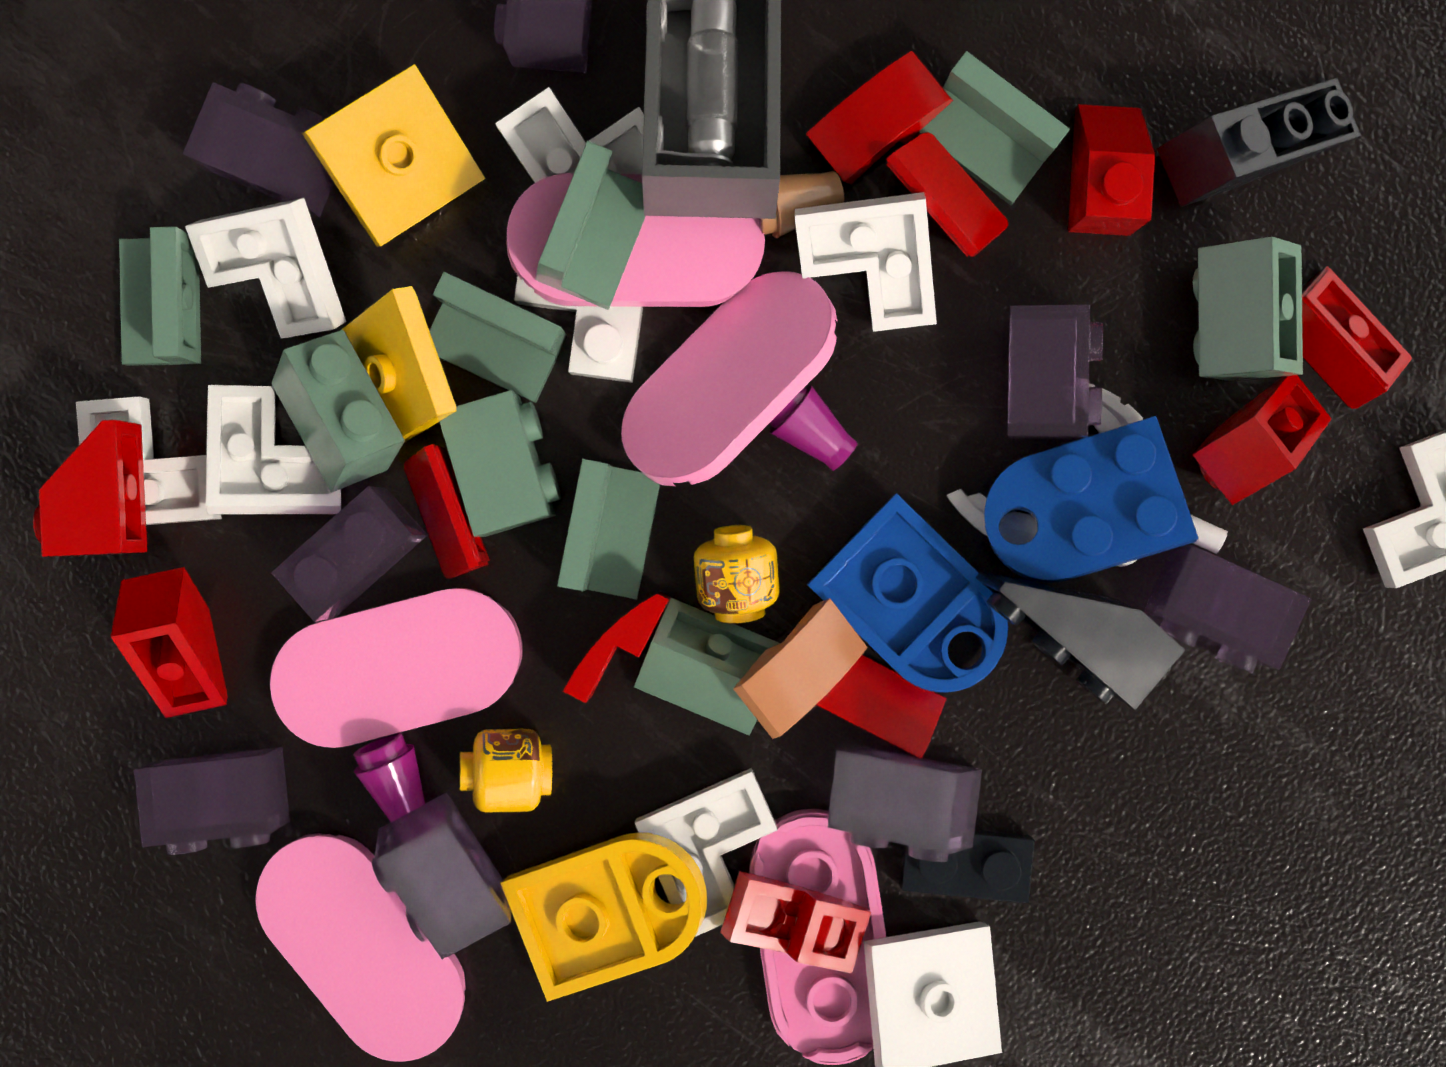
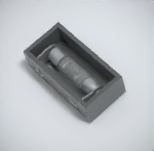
[642,0,781,219]

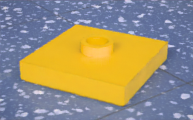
[302,64,486,247]
[341,286,457,443]

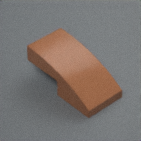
[733,598,868,739]

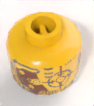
[694,525,780,623]
[460,729,552,813]

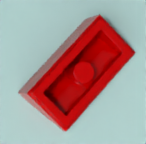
[886,132,1009,257]
[1302,266,1412,409]
[404,444,490,579]
[816,655,947,759]

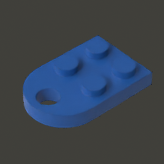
[984,416,1199,583]
[806,493,1008,692]

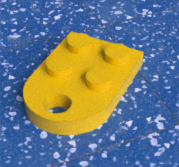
[500,833,707,1002]

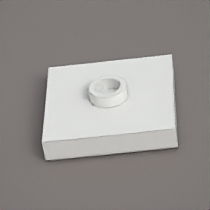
[863,921,1002,1067]

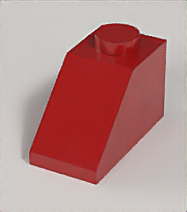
[1068,104,1155,236]
[1193,375,1332,505]
[33,420,147,557]
[111,567,228,718]

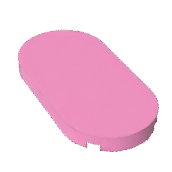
[506,173,765,307]
[621,272,838,486]
[270,588,523,748]
[749,809,886,1065]
[256,833,466,1062]

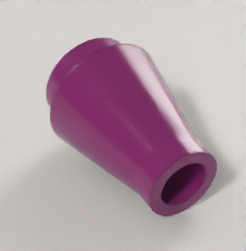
[769,385,857,471]
[353,733,430,833]

